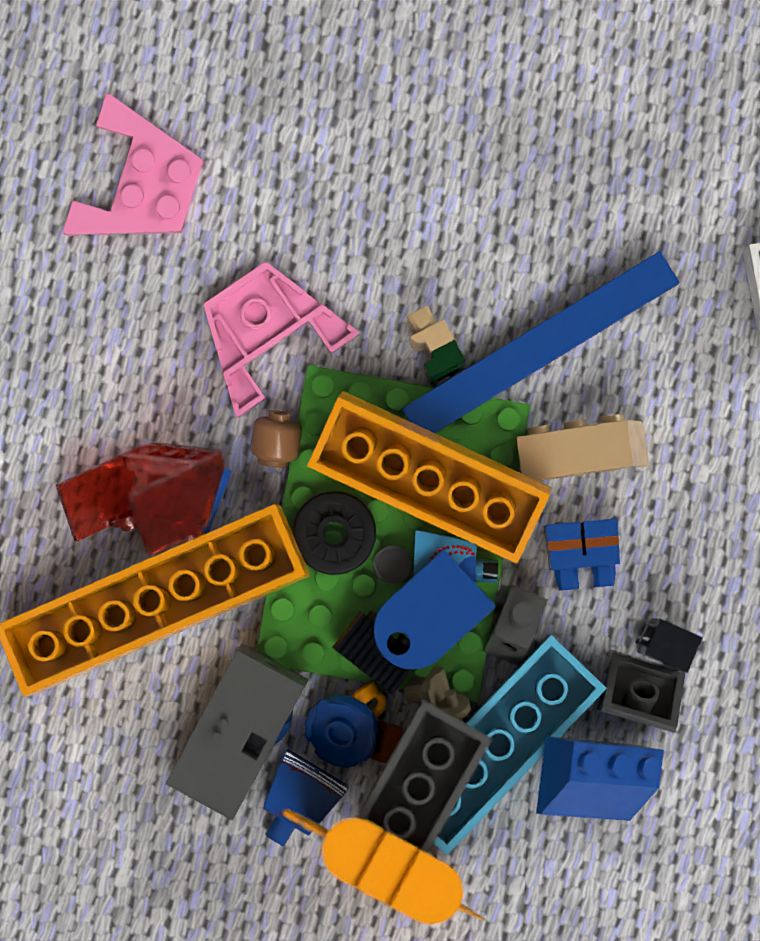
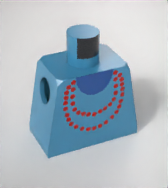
[413,531,498,583]

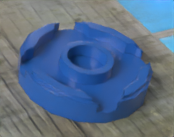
[305,694,380,768]

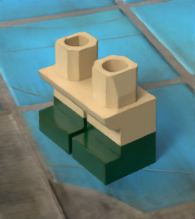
[407,305,465,385]

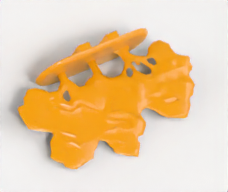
[283,809,485,925]

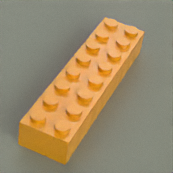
[0,504,310,697]

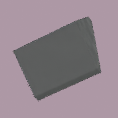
[596,653,685,733]

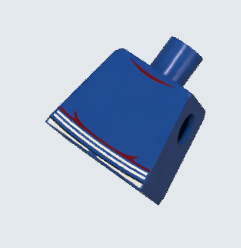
[263,749,349,846]

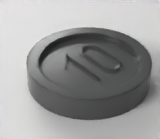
[373,545,412,584]

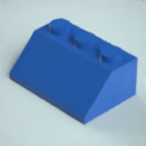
[536,736,664,821]

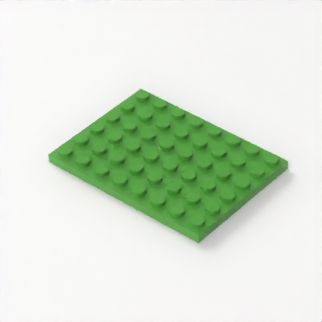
[256,365,530,702]

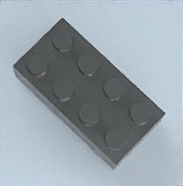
[355,699,492,854]

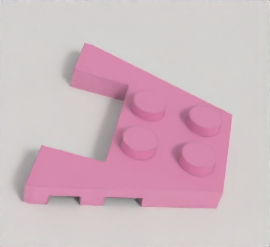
[62,94,204,236]
[203,261,359,418]

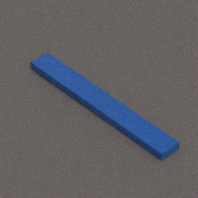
[402,251,680,433]

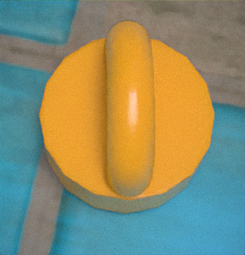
[349,680,386,719]

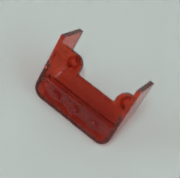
[55,442,225,555]

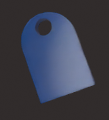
[374,550,496,669]

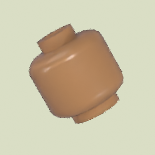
[250,410,302,468]

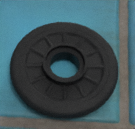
[293,491,376,575]

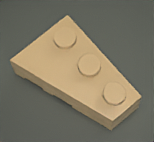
[516,414,649,481]

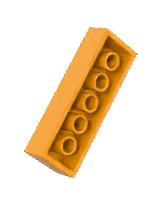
[307,391,551,564]

